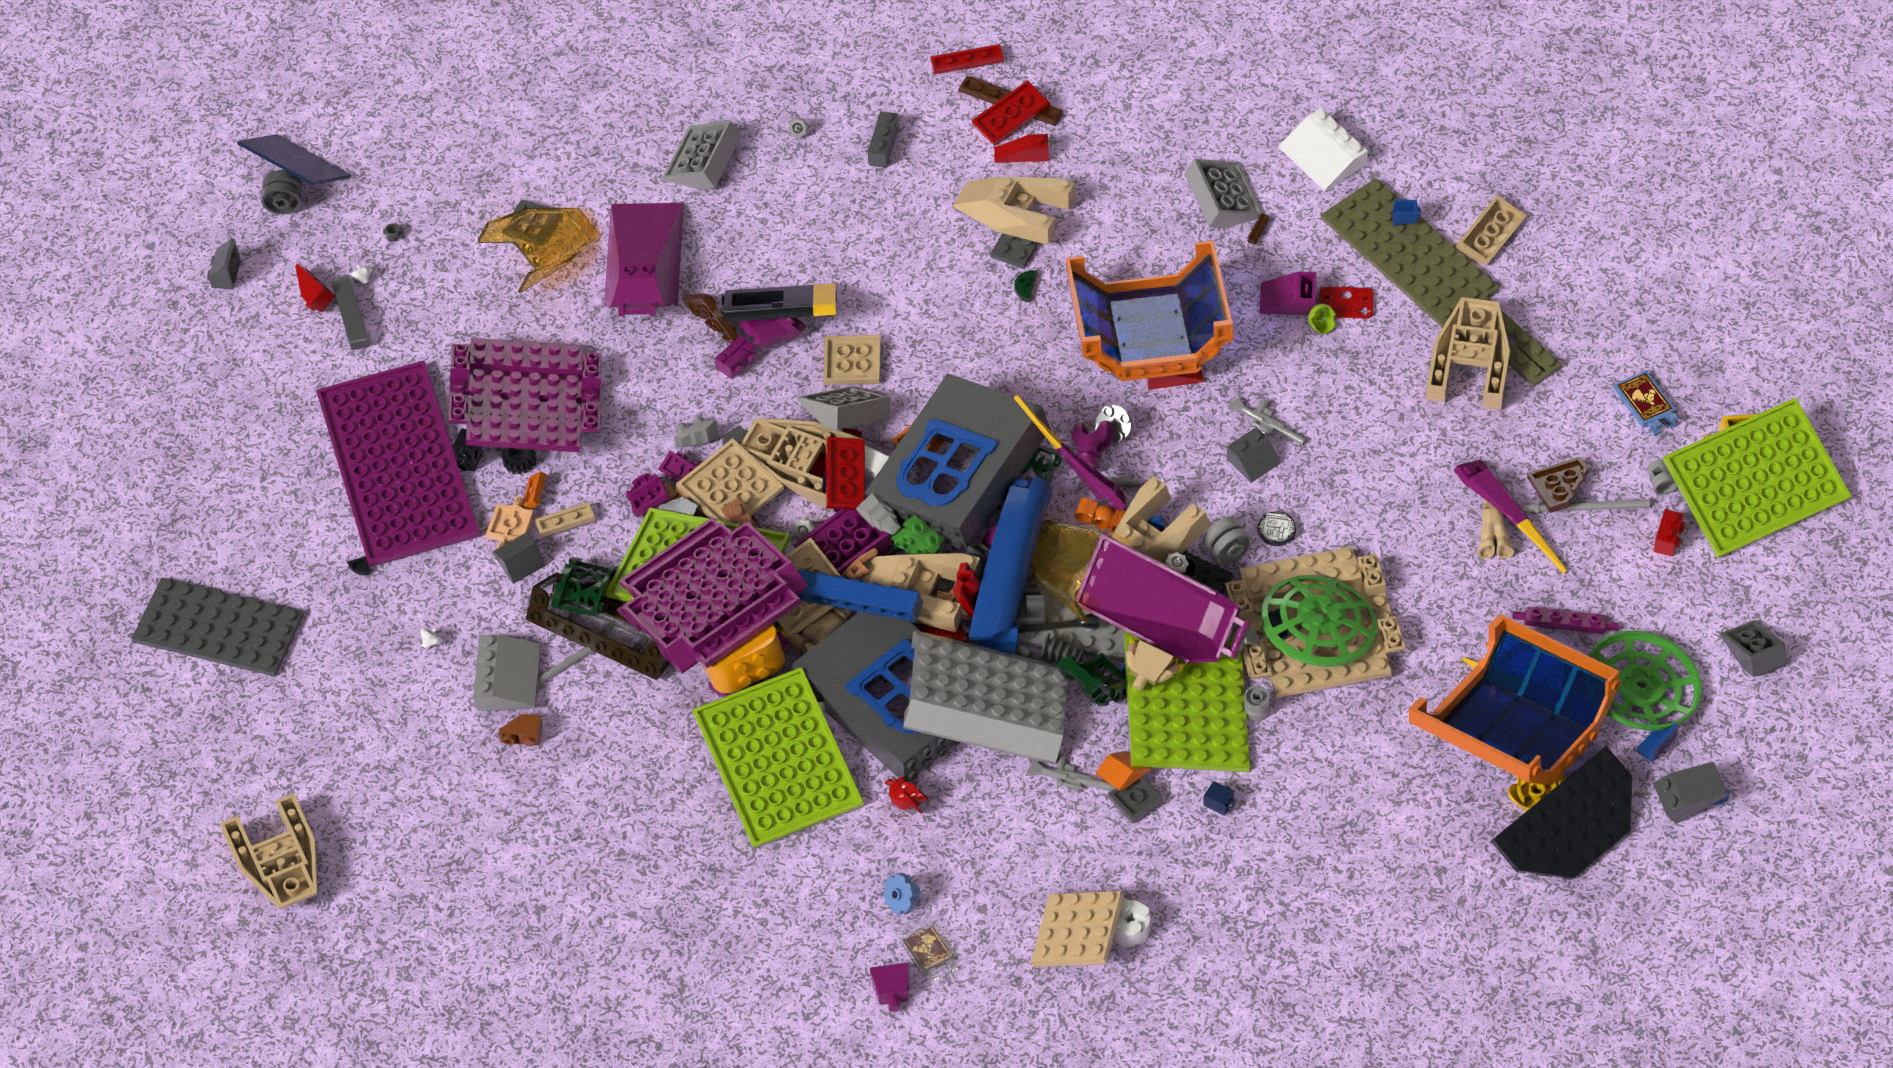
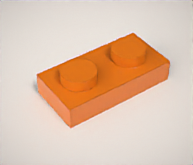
[521,471,547,510]

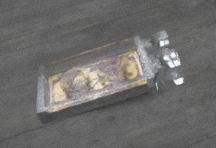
[894,912,960,987]

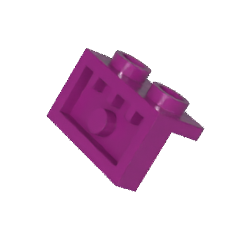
[658,451,700,482]

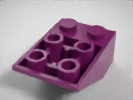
[1259,272,1317,315]

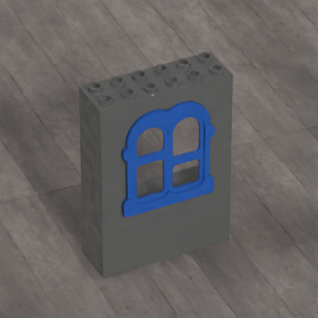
[864,373,1051,550]
[792,611,961,782]

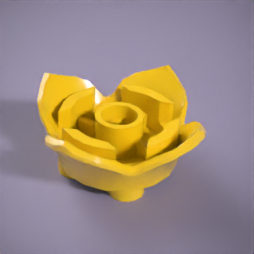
[1508,761,1566,812]

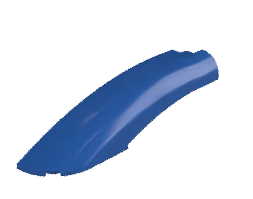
[968,476,1052,640]

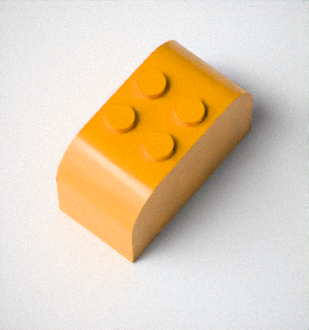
[701,624,785,693]

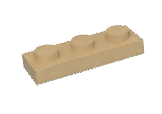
[535,502,595,538]

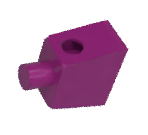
[870,962,909,1012]

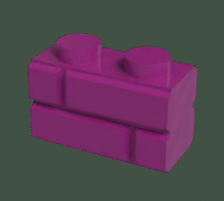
[714,336,757,379]

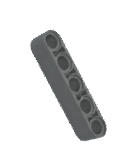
[331,275,369,350]

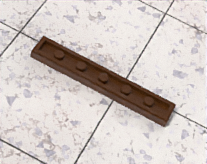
[959,76,1063,126]

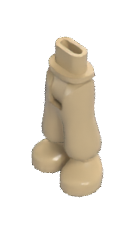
[1477,500,1514,559]
[788,607,851,655]

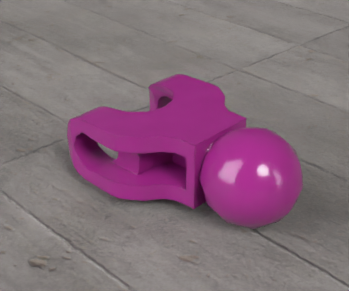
[1071,421,1114,470]

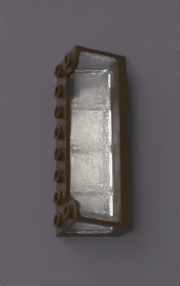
[525,572,671,680]

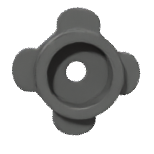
[383,223,404,242]

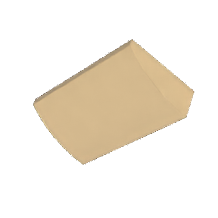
[1455,195,1527,265]

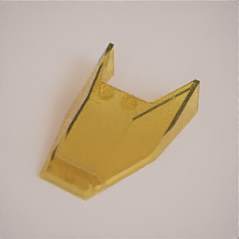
[477,208,600,293]
[1031,520,1101,624]

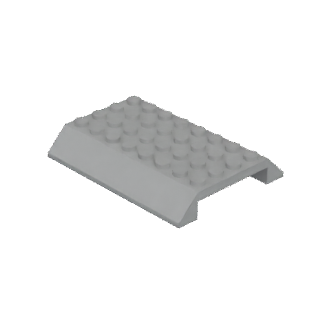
[903,630,1068,764]

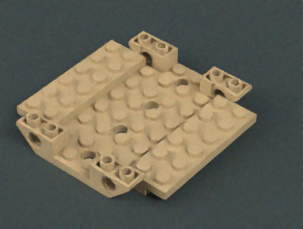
[1225,546,1406,698]

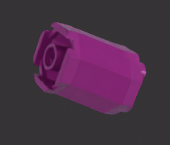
[740,317,806,350]

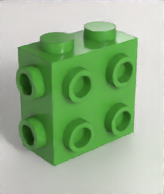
[890,515,944,555]

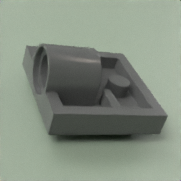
[1013,588,1045,626]

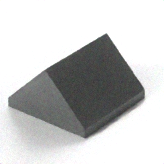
[492,533,545,584]

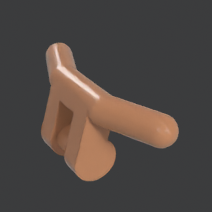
[841,548,878,580]

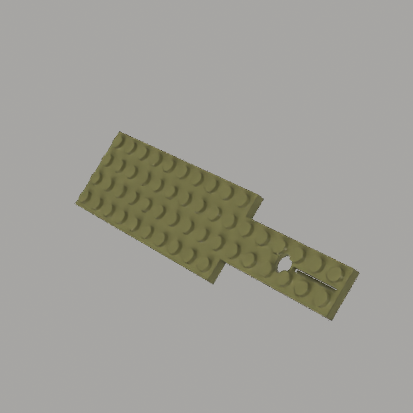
[1321,178,1562,387]

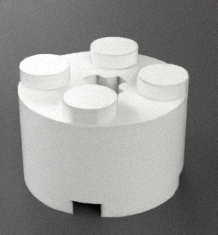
[1113,899,1150,947]

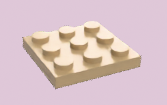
[823,335,881,385]

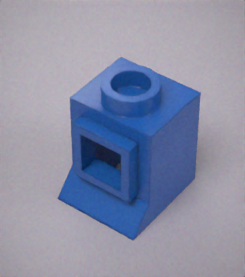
[1392,199,1421,227]

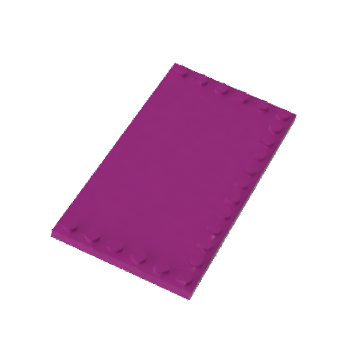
[316,360,480,567]

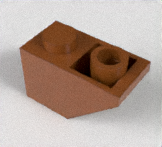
[499,714,543,746]

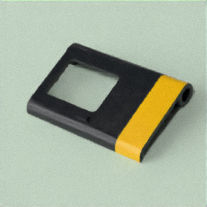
[722,283,837,322]

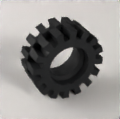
[501,448,537,474]

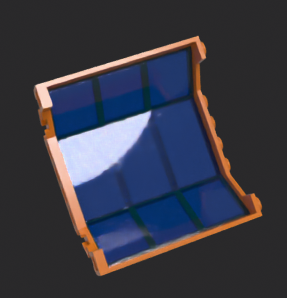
[1066,240,1234,381]
[1409,614,1621,785]

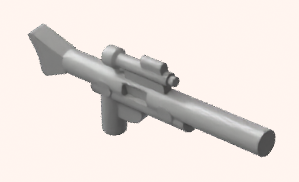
[1228,398,1307,445]
[1027,755,1115,792]

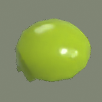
[1308,304,1336,334]

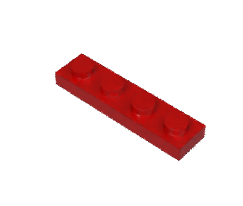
[930,44,1004,74]

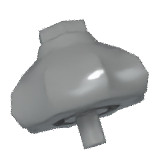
[788,116,809,139]

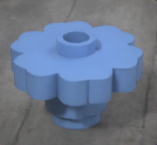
[883,873,921,915]

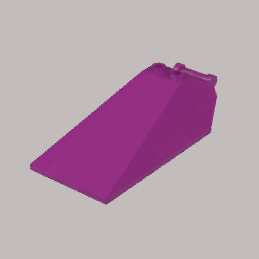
[604,203,684,317]
[1074,533,1252,663]

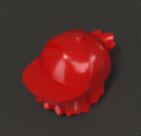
[884,776,928,814]

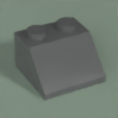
[207,238,241,290]
[1227,427,1281,483]

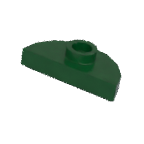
[1014,270,1037,303]

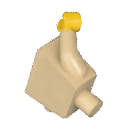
[1126,637,1186,691]

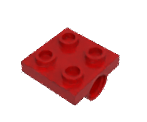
[953,562,981,617]

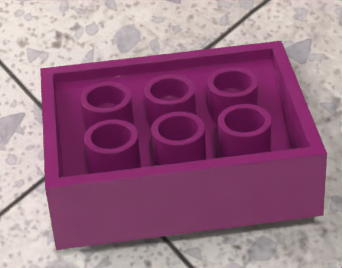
[793,509,891,579]

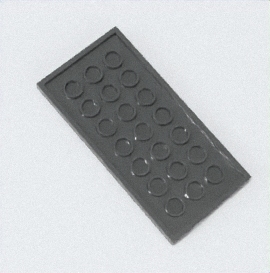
[131,577,304,677]

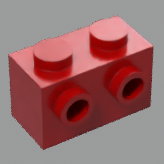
[1654,509,1686,557]

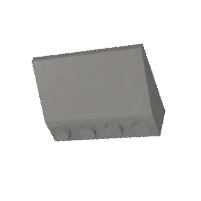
[662,120,742,190]
[1185,159,1263,228]
[797,387,891,431]
[473,634,541,711]

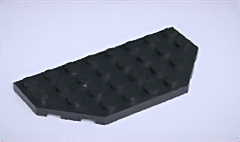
[1491,746,1632,880]

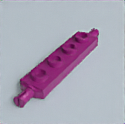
[1512,606,1619,634]

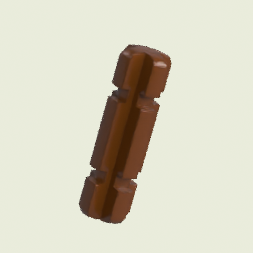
[1247,213,1269,245]

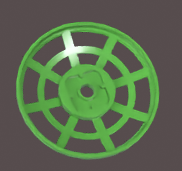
[1261,575,1377,667]
[1585,631,1702,731]

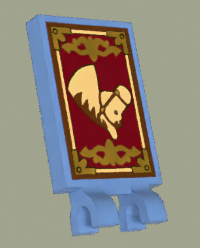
[1613,370,1678,436]

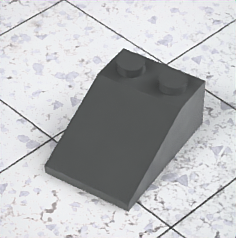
[1720,620,1788,677]
[1653,761,1728,824]

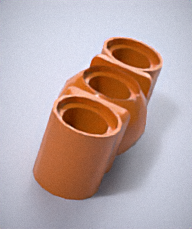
[1074,498,1126,532]

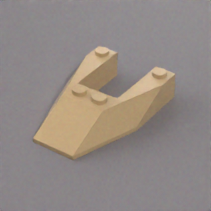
[953,177,1075,245]
[1426,297,1510,410]
[740,418,866,512]
[1111,476,1211,563]
[860,553,982,632]
[219,793,318,909]

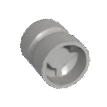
[1647,459,1678,495]
[1244,686,1270,722]

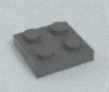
[990,233,1039,269]
[1108,777,1164,824]

